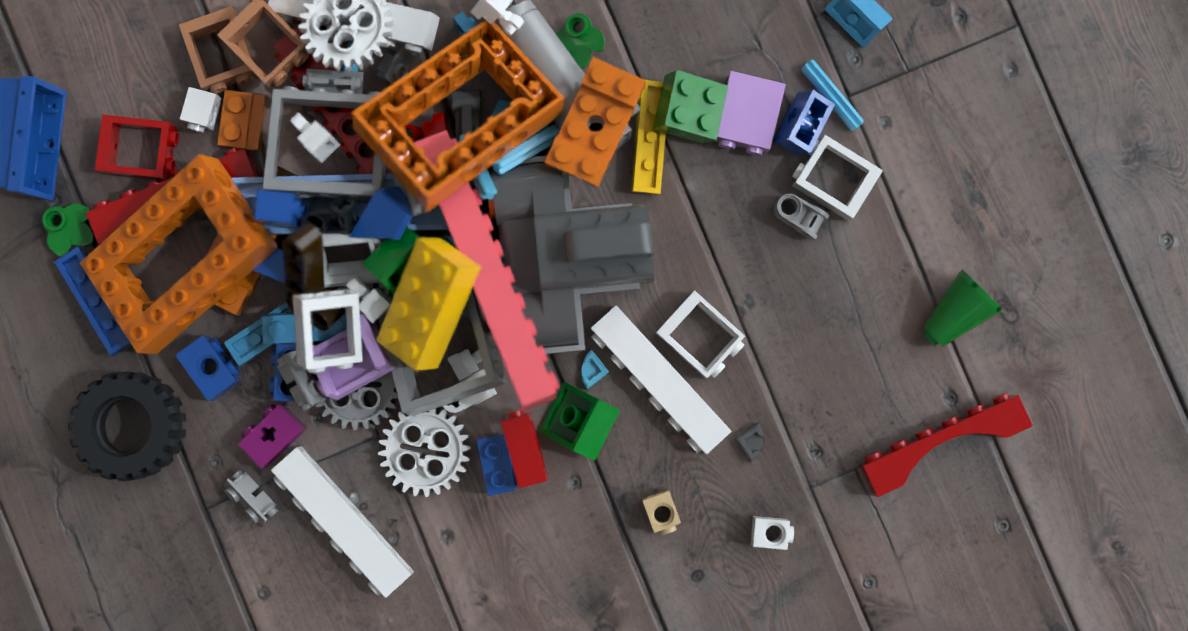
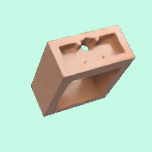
[217,0,309,89]
[179,6,257,94]

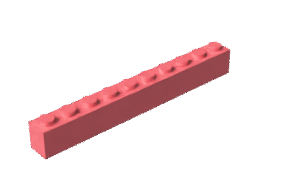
[414,130,559,412]

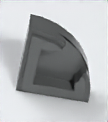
[735,423,763,462]

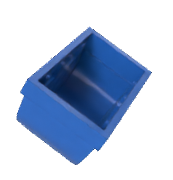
[0,75,67,201]

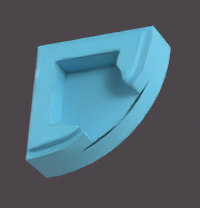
[581,350,609,389]

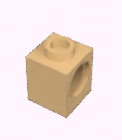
[642,489,681,535]

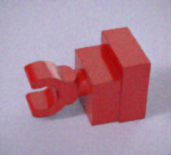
[404,113,450,143]

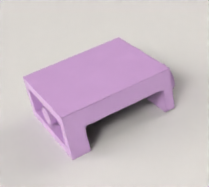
[716,71,786,156]
[312,313,396,400]

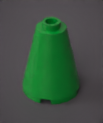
[923,269,1003,347]

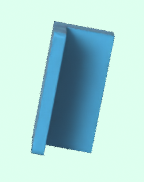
[824,0,892,48]

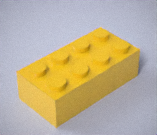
[376,238,481,371]

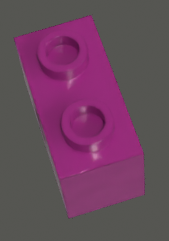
[238,404,308,469]

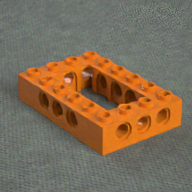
[352,20,564,212]
[80,154,278,354]

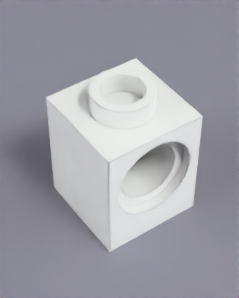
[180,87,222,133]
[751,516,794,550]

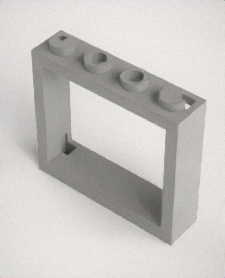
[263,86,386,203]
[379,288,506,416]

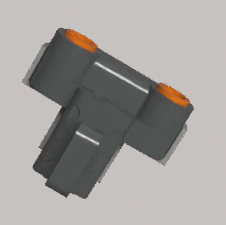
[488,156,655,354]

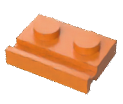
[217,90,267,152]

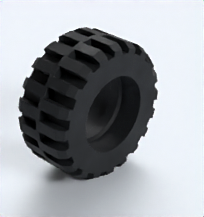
[68,372,187,481]

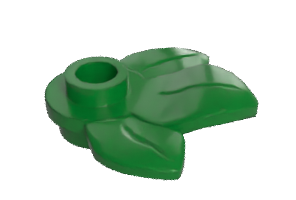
[556,13,605,69]
[42,203,94,257]

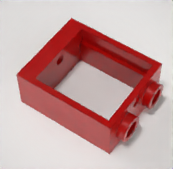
[95,114,179,181]
[501,410,549,489]

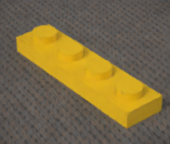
[631,80,666,195]

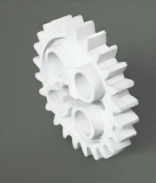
[298,0,394,72]
[378,408,471,497]

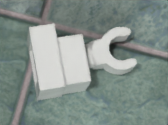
[470,0,524,36]
[290,112,340,163]
[346,276,393,323]
[447,349,482,382]

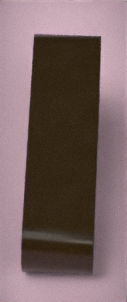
[283,222,346,331]

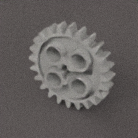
[313,371,398,430]

